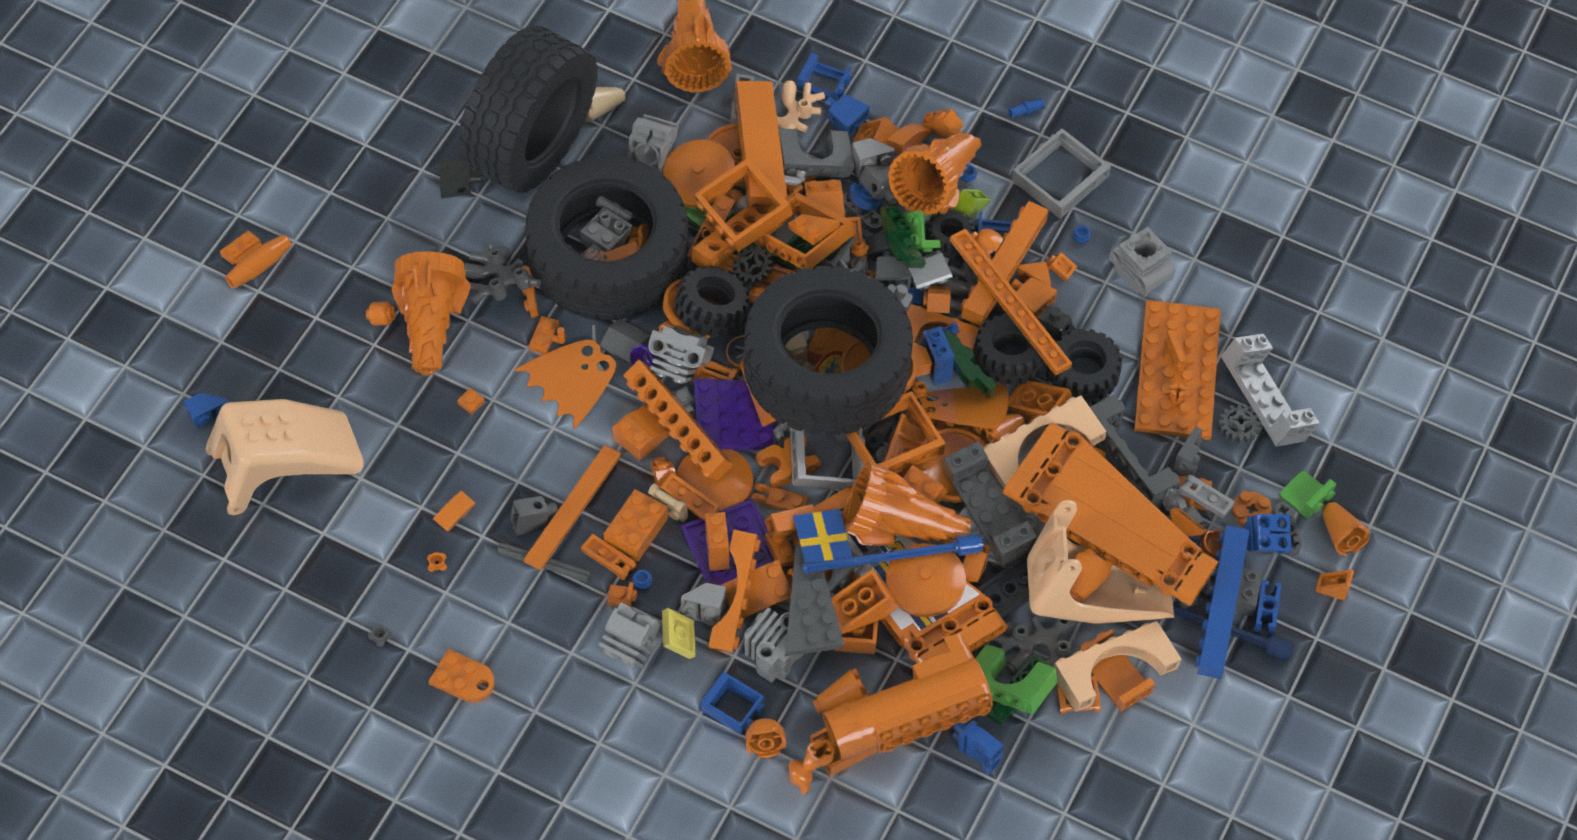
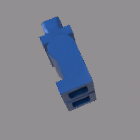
[952,720,1003,775]

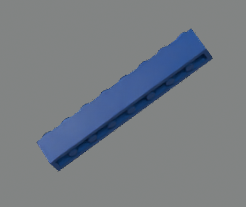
[1195,525,1250,679]

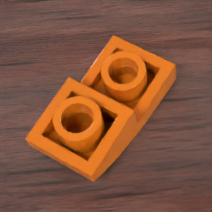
[433,491,476,532]

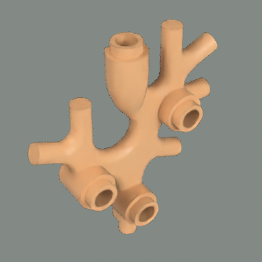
[777,80,825,132]

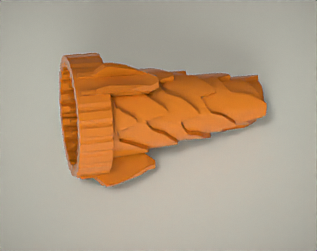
[657,0,732,93]
[888,131,981,215]
[392,252,471,376]
[843,461,971,546]

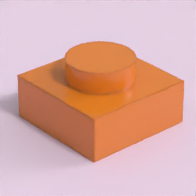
[457,388,485,415]

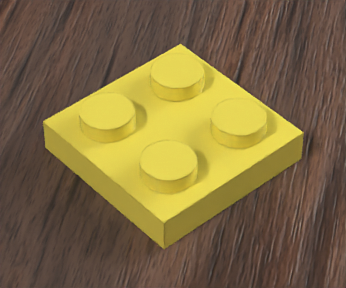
[662,608,696,659]

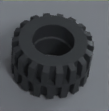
[927,210,975,260]

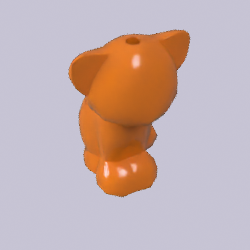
[788,738,835,795]

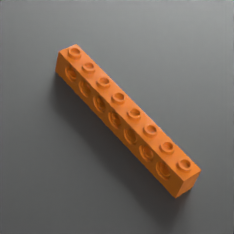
[691,175,804,268]
[623,359,734,481]

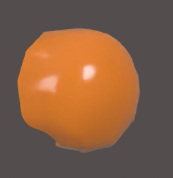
[1201,529,1222,559]

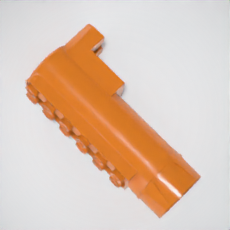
[823,633,993,760]

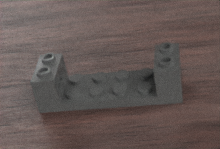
[1090,395,1180,509]
[943,441,1037,566]

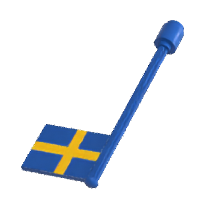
[793,509,983,574]

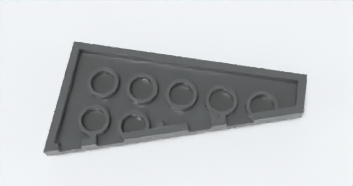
[785,545,844,656]

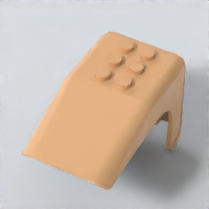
[205,399,363,515]
[1027,500,1175,624]

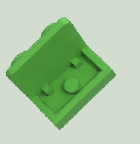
[902,211,940,254]
[1279,471,1336,519]

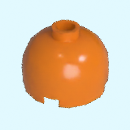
[971,228,1003,259]
[746,718,786,758]

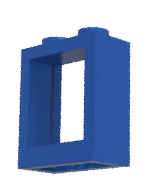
[922,326,954,386]
[701,672,765,735]

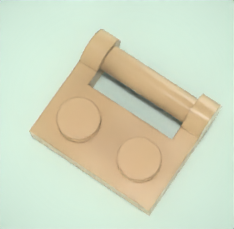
[648,484,688,523]

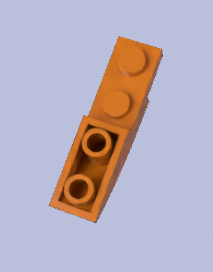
[687,193,735,258]

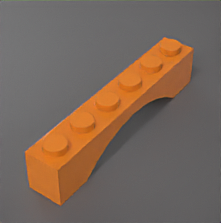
[708,530,761,654]

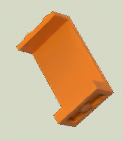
[1079,629,1156,712]

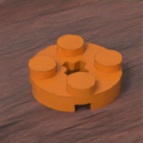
[1231,491,1272,528]

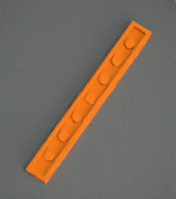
[524,445,621,571]

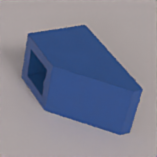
[183,393,228,428]

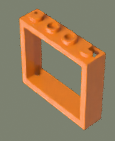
[694,157,793,252]
[754,193,853,269]
[845,391,945,474]

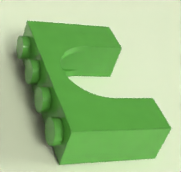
[976,644,1058,714]

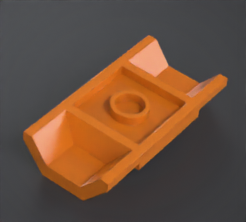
[882,413,927,478]

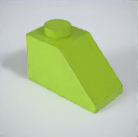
[953,189,991,218]

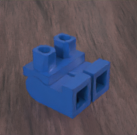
[1245,514,1291,554]

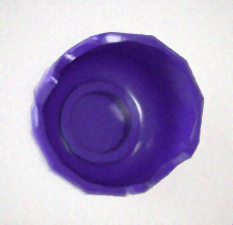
[630,344,658,367]

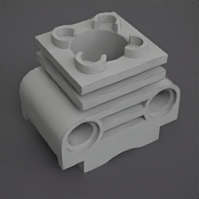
[627,114,678,174]
[1109,227,1175,297]
[648,325,715,384]
[598,602,663,669]
[744,608,803,683]

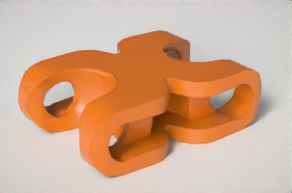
[755,435,822,488]

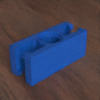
[1253,580,1282,636]

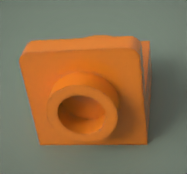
[1046,252,1077,281]
[607,582,637,607]

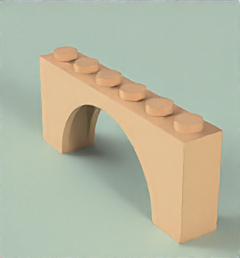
[983,395,1106,490]
[1054,621,1182,712]

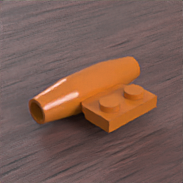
[220,231,292,289]

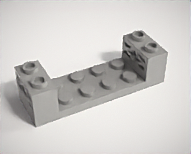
[1221,334,1319,446]

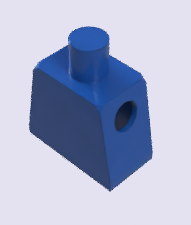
[825,95,870,136]

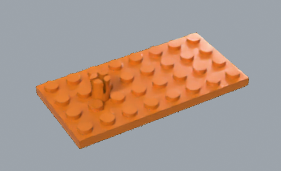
[1134,300,1221,440]

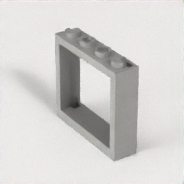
[1012,129,1111,219]
[790,428,865,490]

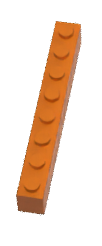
[960,201,1049,326]

